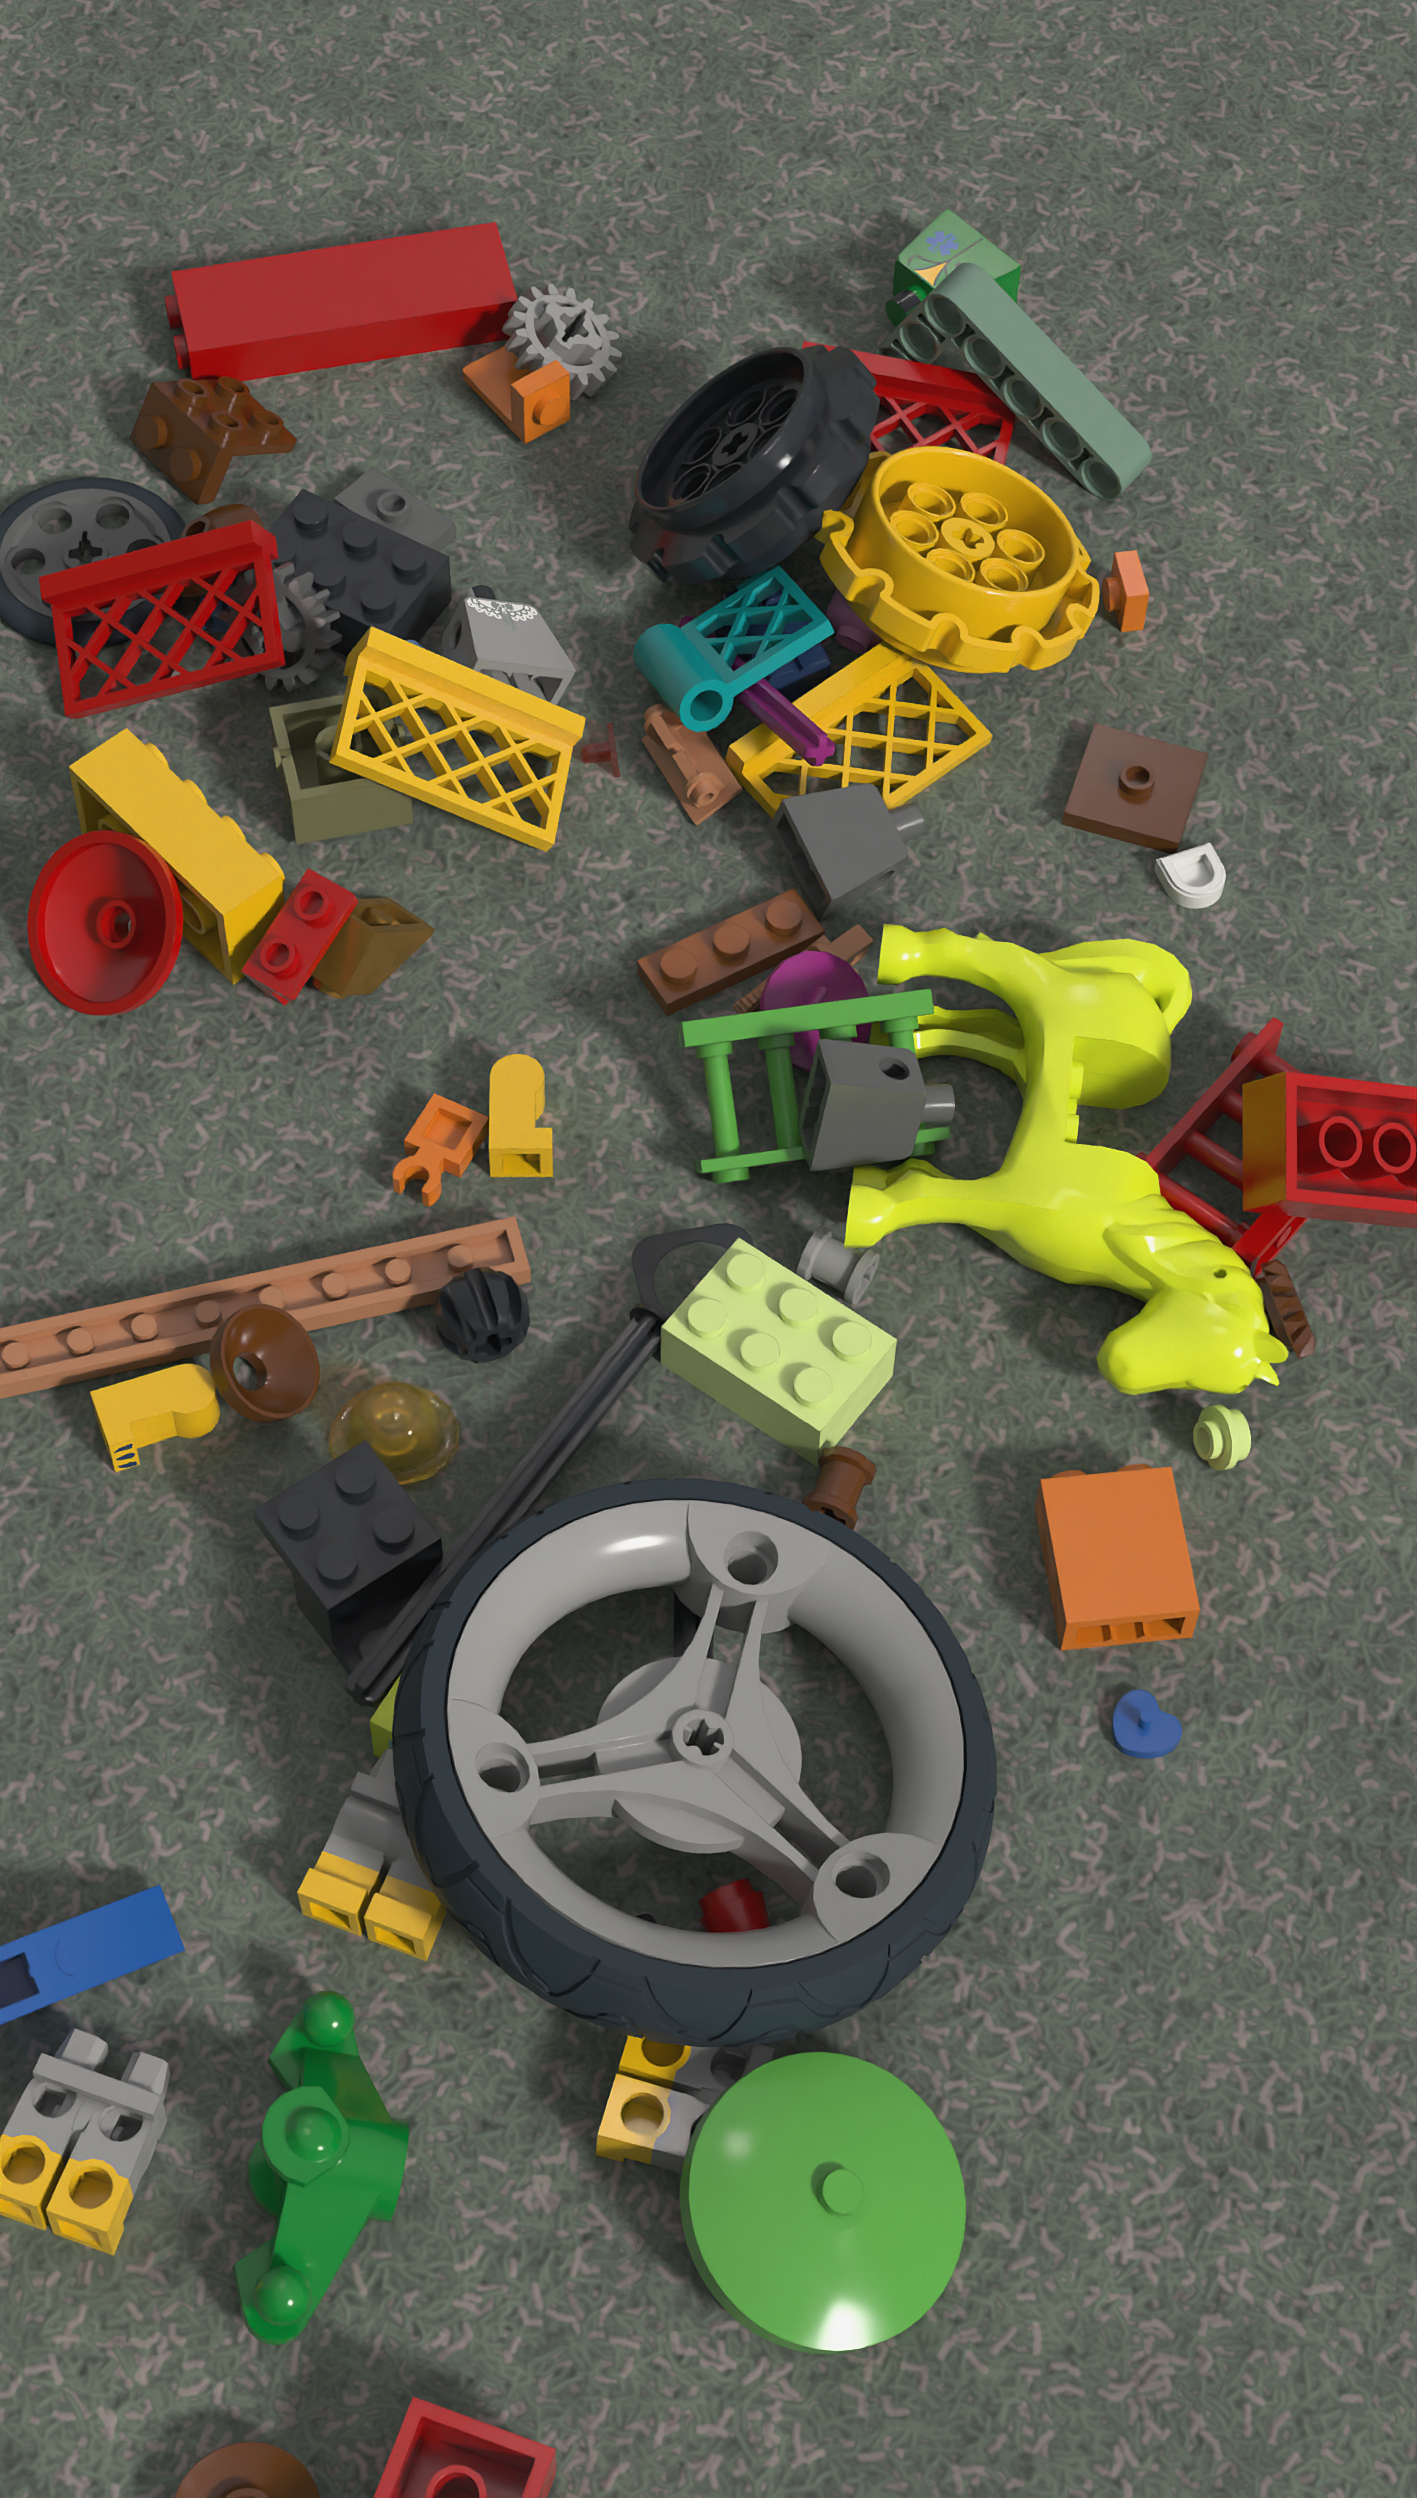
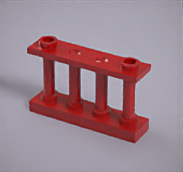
[1136,1017,1309,1281]

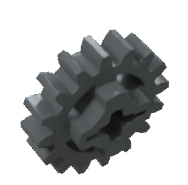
[218,561,342,692]

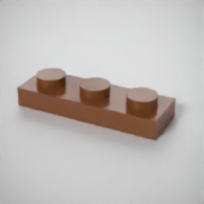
[637,888,825,1016]

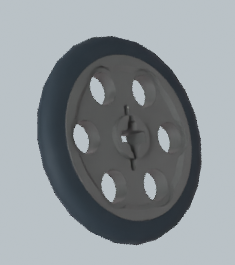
[0,477,186,648]

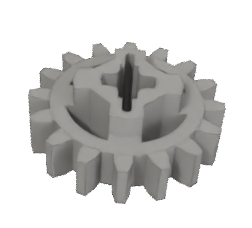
[502,284,622,400]

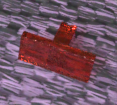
[581,722,621,777]

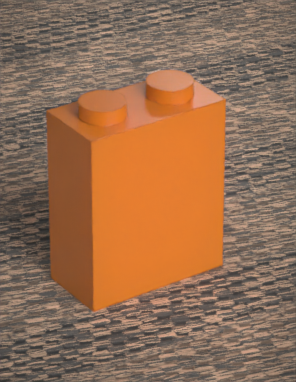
[1035,1464,1200,1651]

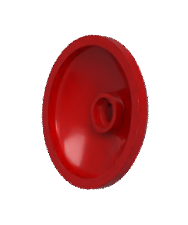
[27,830,183,1016]

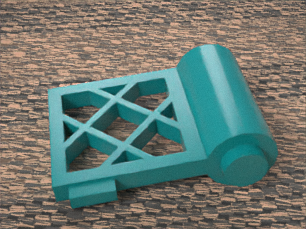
[633,565,835,732]

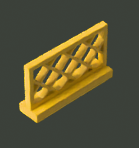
[329,626,586,852]
[725,640,993,819]

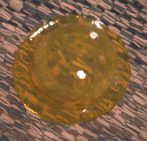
[328,1381,460,1485]

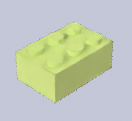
[661,1238,897,1467]

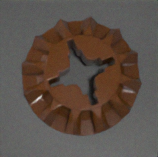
[1256,1259,1316,1360]

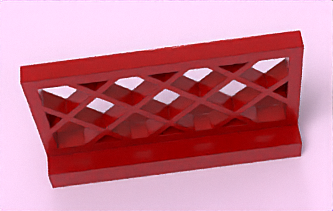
[802,341,1018,466]
[39,520,285,719]

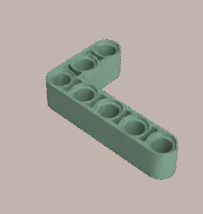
[873,262,1152,501]

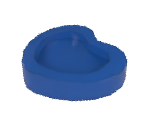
[1112,1689,1182,1759]

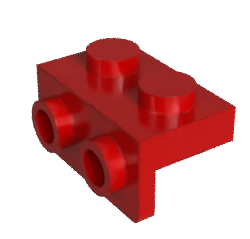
[241,868,358,1006]

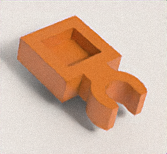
[393,1093,489,1207]

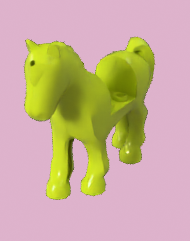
[844,924,1289,1395]

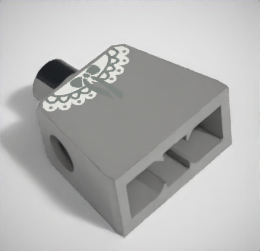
[441,585,576,705]

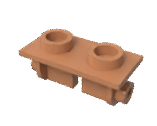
[641,704,743,826]

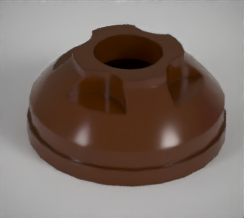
[210,1304,320,1423]

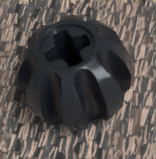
[434,1267,530,1364]

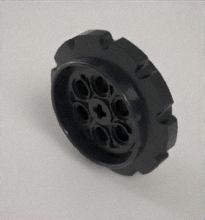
[628,345,880,586]

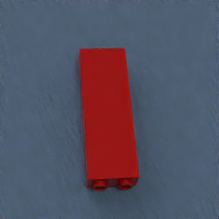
[164,222,518,382]

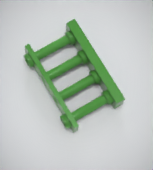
[676,988,951,1184]

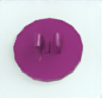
[760,951,872,1072]

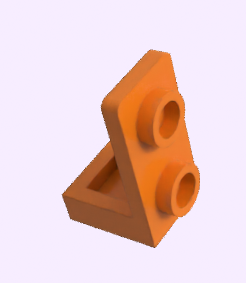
[463,346,570,444]

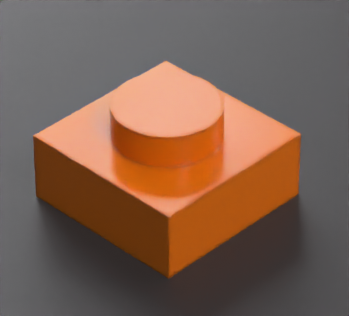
[1102,550,1149,632]

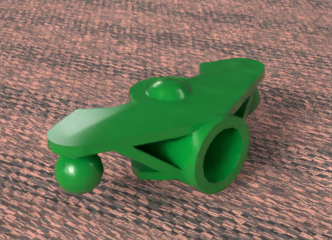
[232,1990,410,2345]

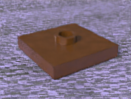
[1062,723,1208,854]

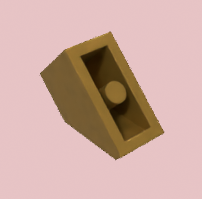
[311,897,435,999]

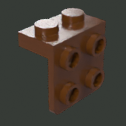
[129,376,297,505]

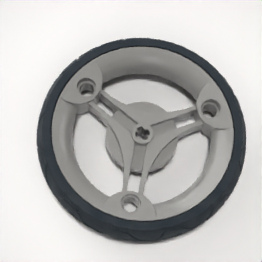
[392,1478,997,2047]

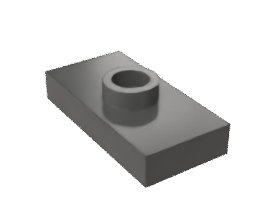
[334,466,456,552]

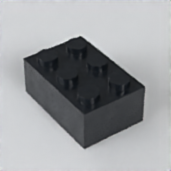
[240,489,452,657]

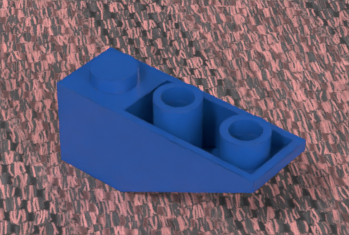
[0,1884,185,2025]

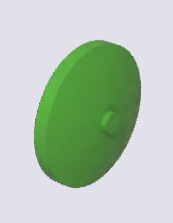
[680,2052,966,2355]

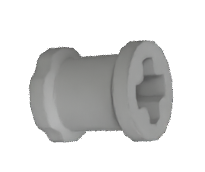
[796,1226,880,1305]

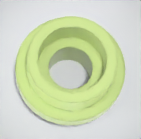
[1193,1405,1251,1471]

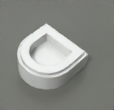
[1154,843,1226,909]

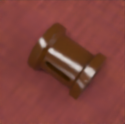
[801,1446,877,1530]

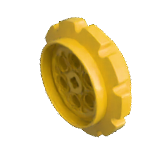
[814,446,1100,674]

